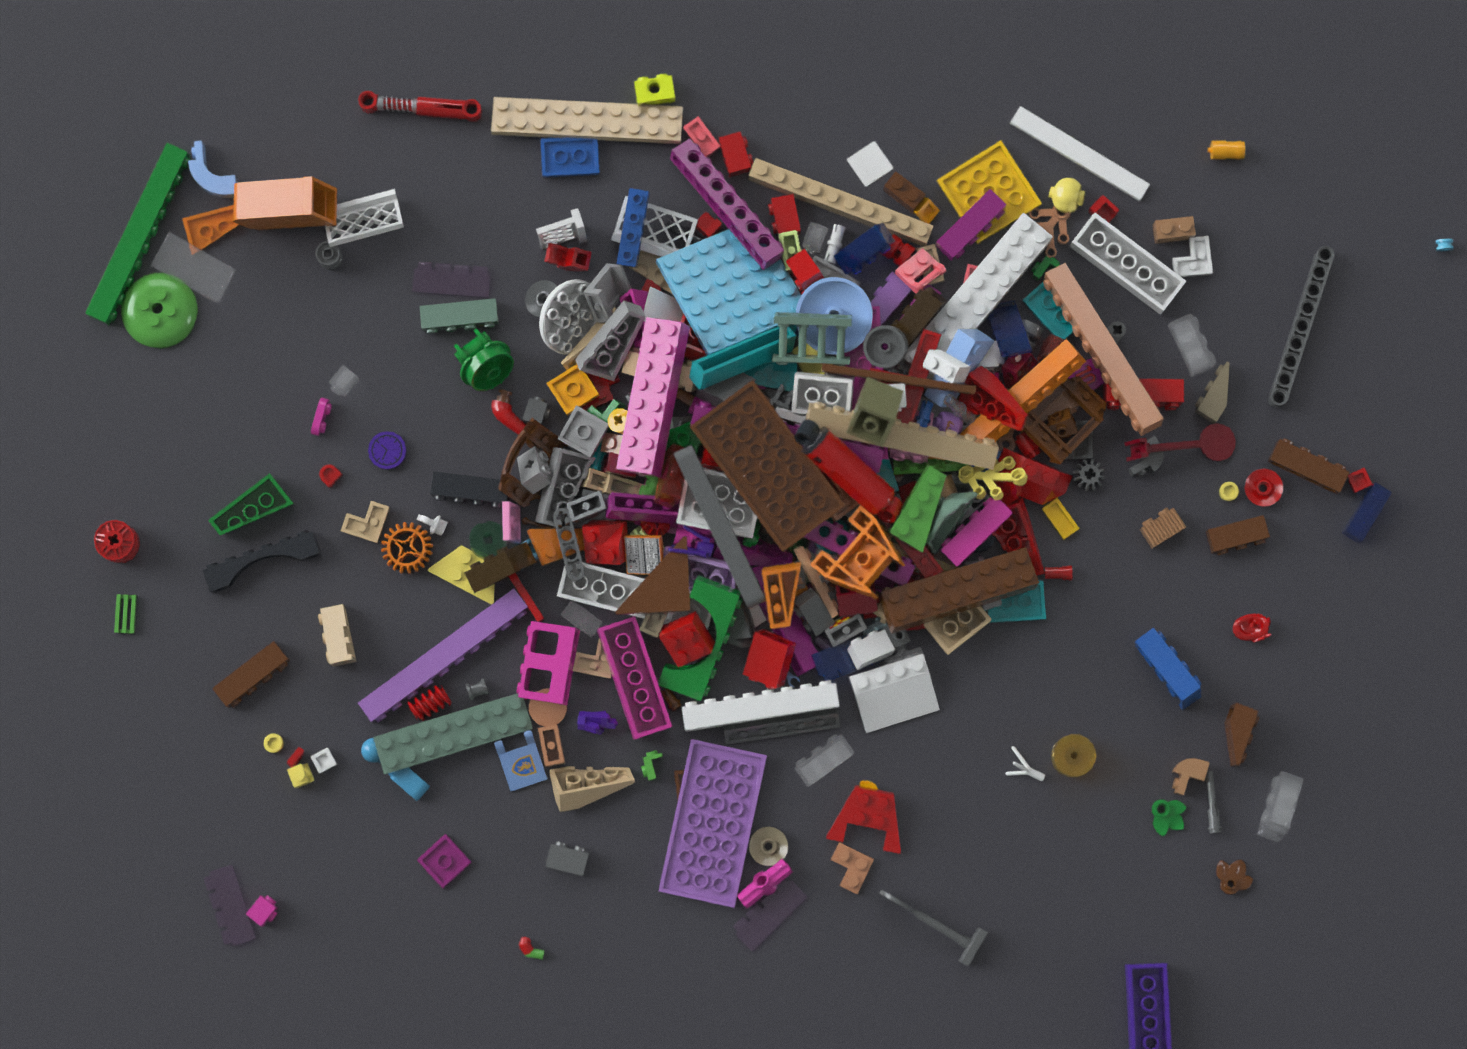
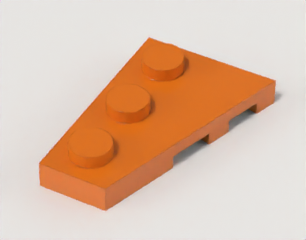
[182,205,239,255]
[527,528,584,566]

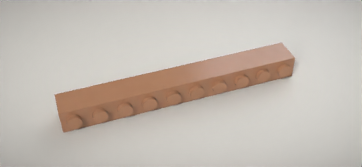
[1043,263,1164,436]

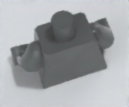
[709,595,756,648]

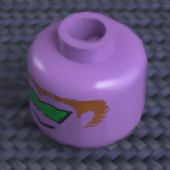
[933,411,963,434]

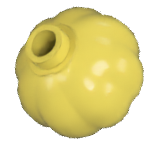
[1049,178,1085,213]

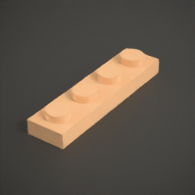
[793,546,839,618]

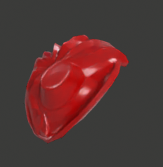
[1233,613,1272,643]

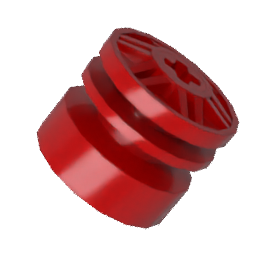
[94,520,140,563]

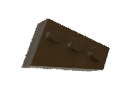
[891,287,947,347]
[464,542,537,593]

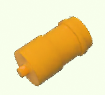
[1208,140,1245,160]

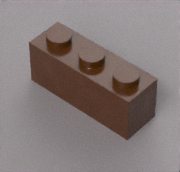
[1206,515,1270,555]

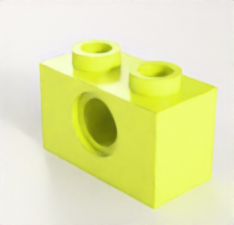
[634,74,675,106]

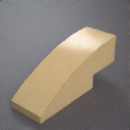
[580,468,644,494]

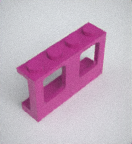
[517,621,580,706]

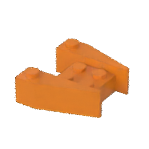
[810,505,905,599]

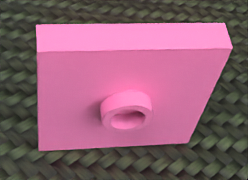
[502,501,521,544]

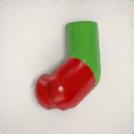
[519,937,544,960]

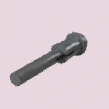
[1206,771,1223,834]

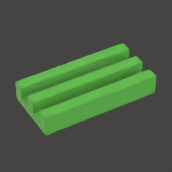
[114,594,137,634]

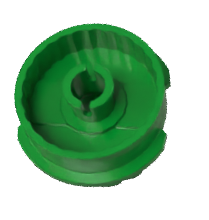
[454,329,514,391]

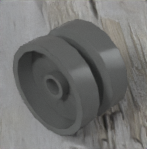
[863,326,908,368]

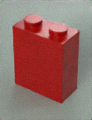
[743,629,796,689]

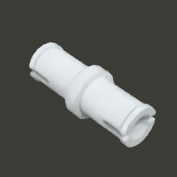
[824,224,846,264]

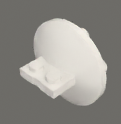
[539,279,596,355]

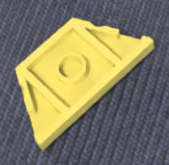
[428,545,495,605]

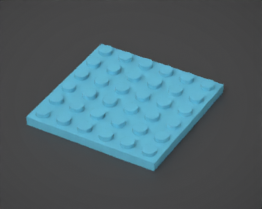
[656,229,801,355]

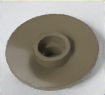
[749,827,788,866]

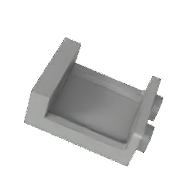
[583,263,631,323]

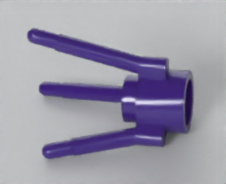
[668,525,714,558]

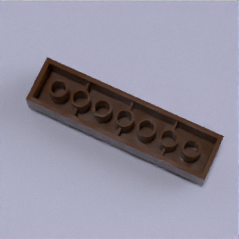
[878,547,1039,634]

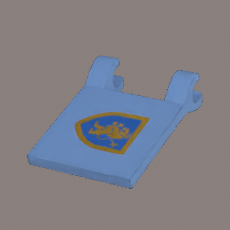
[495,730,547,791]

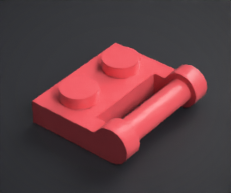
[895,248,946,294]

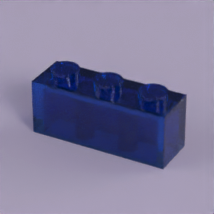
[834,223,896,275]
[1342,482,1392,543]

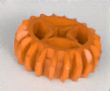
[381,522,433,574]

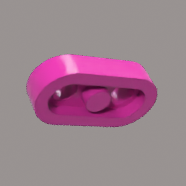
[311,397,332,436]

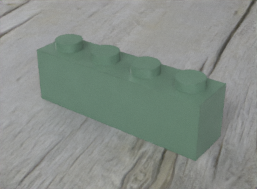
[420,298,499,334]

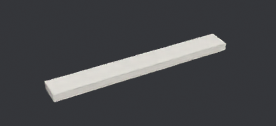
[1010,106,1150,201]

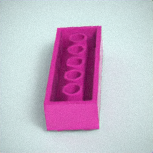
[597,616,672,740]

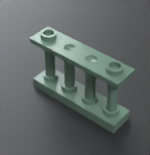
[773,312,852,367]

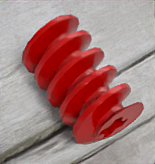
[407,685,452,721]

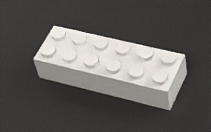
[1070,213,1186,315]

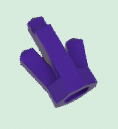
[577,711,618,735]

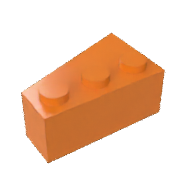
[762,562,801,629]

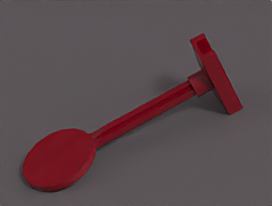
[1124,423,1236,462]

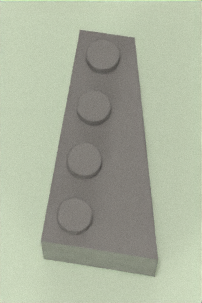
[575,301,646,381]
[535,447,595,527]

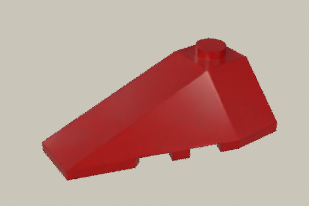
[958,366,1028,431]
[991,497,1045,576]

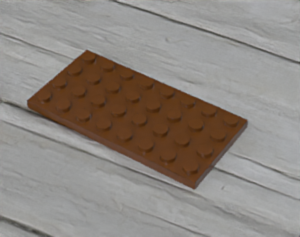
[690,380,845,552]

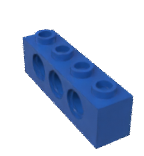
[616,188,650,268]

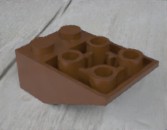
[1224,703,1260,767]

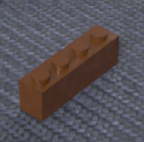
[1267,438,1349,495]
[212,641,290,708]

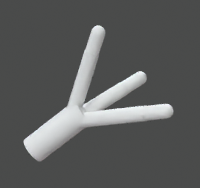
[1006,746,1045,781]

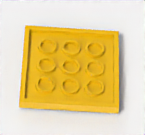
[937,141,1042,244]

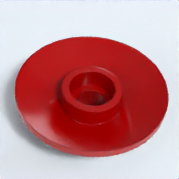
[1245,468,1283,507]

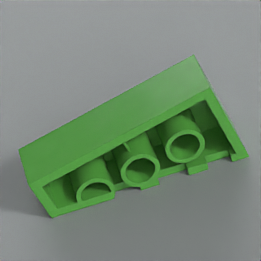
[887,466,946,552]

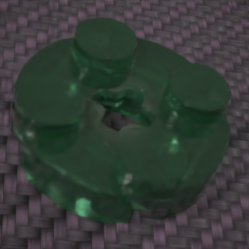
[469,521,507,559]

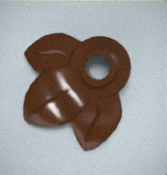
[1216,860,1253,895]

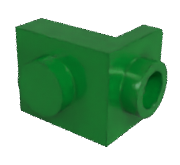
[1032,256,1060,282]

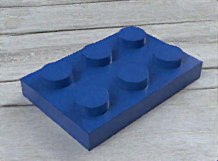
[541,137,599,178]

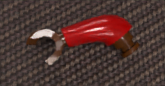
[491,389,541,449]

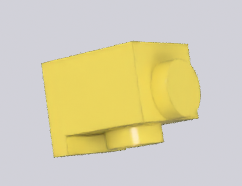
[287,763,315,788]

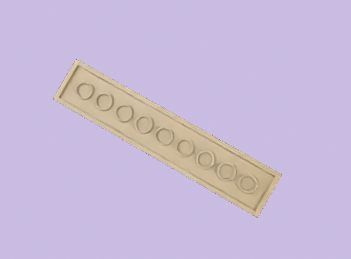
[491,97,683,144]

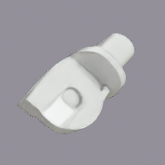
[417,514,448,536]

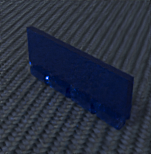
[988,300,1032,357]
[811,629,888,681]

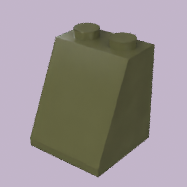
[846,377,904,447]

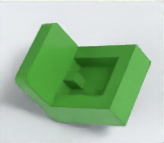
[641,750,663,781]

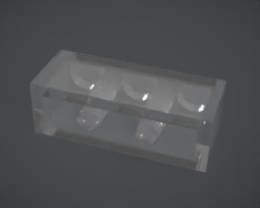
[1168,314,1216,377]
[794,734,855,788]

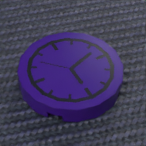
[368,431,406,470]

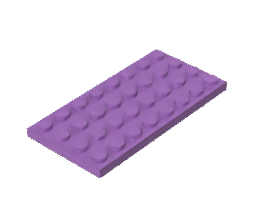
[659,739,767,908]

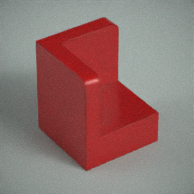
[1088,195,1119,223]
[696,212,722,238]

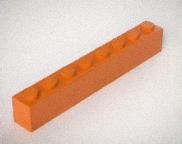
[959,339,1086,442]

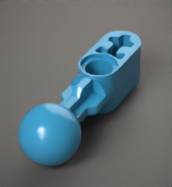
[361,738,430,801]

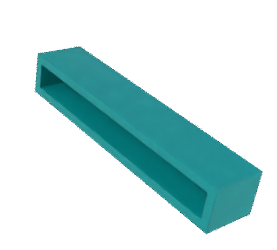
[689,326,796,390]

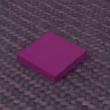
[417,834,472,889]

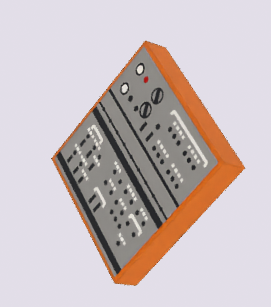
[624,535,664,574]

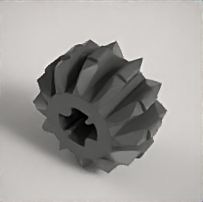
[1073,459,1105,492]

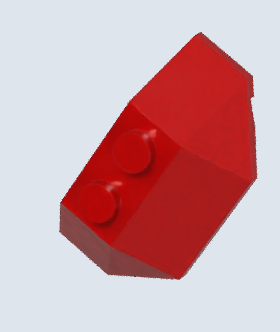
[998,447,1073,505]

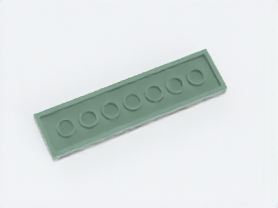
[373,694,533,775]

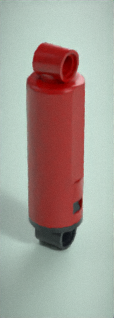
[794,419,903,523]

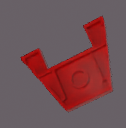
[826,785,901,854]

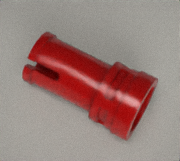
[1045,565,1072,581]

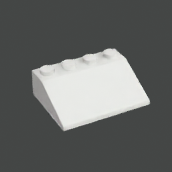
[676,468,757,538]
[849,654,940,733]

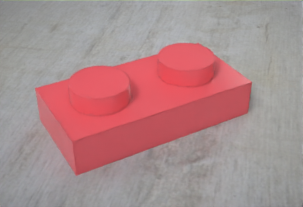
[683,117,721,157]

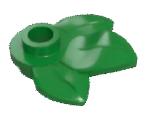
[1152,800,1186,836]

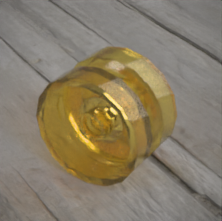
[1051,734,1096,778]

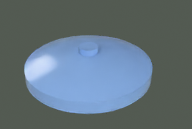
[796,277,873,354]

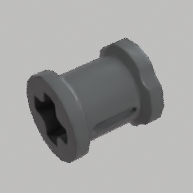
[465,678,489,700]

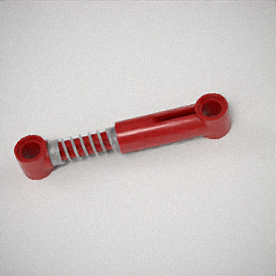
[358,91,482,122]

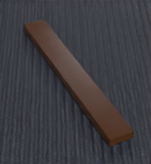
[821,363,976,395]

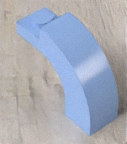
[188,141,238,198]

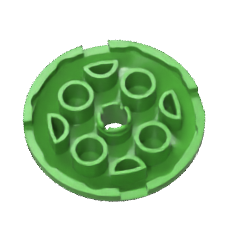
[121,273,198,348]

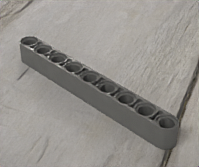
[1268,246,1335,408]
[674,445,766,609]

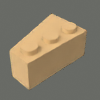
[318,604,357,667]

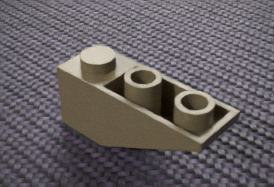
[1195,362,1230,424]

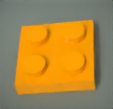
[546,364,600,416]

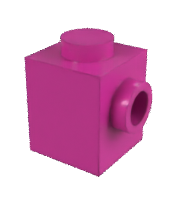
[246,895,278,926]

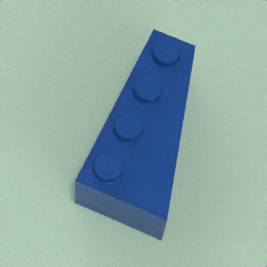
[1135,628,1202,710]

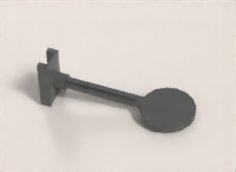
[879,890,988,966]

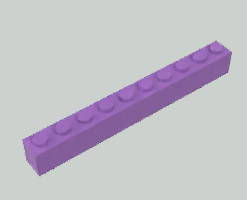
[358,589,529,723]

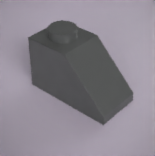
[566,490,607,523]

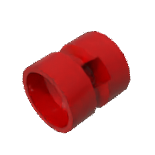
[880,234,916,267]

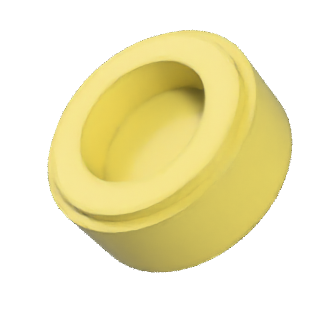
[1219,482,1239,501]
[264,733,284,753]

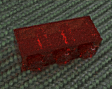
[654,443,685,508]

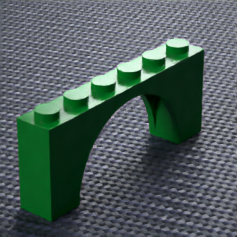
[658,575,743,701]

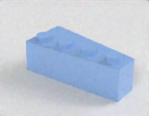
[924,329,994,407]

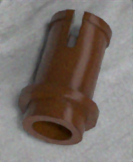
[661,688,682,712]

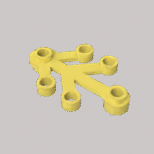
[958,456,1027,500]

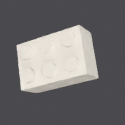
[792,372,855,414]

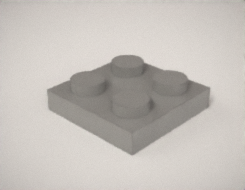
[558,405,609,458]

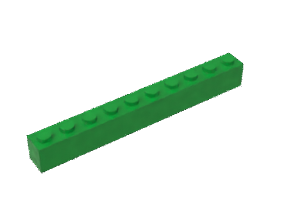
[85,143,191,325]

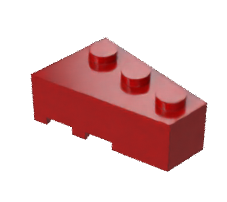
[786,249,824,294]

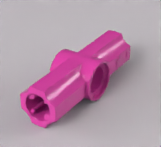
[737,858,793,909]

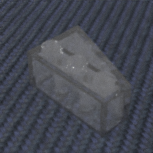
[1257,771,1304,843]

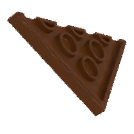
[615,536,691,615]

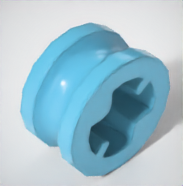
[1436,239,1454,251]

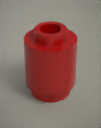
[1015,432,1042,458]

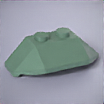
[926,492,978,555]

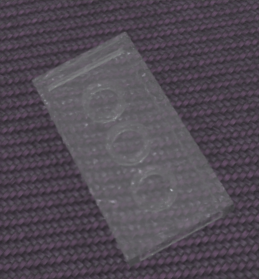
[151,232,236,303]

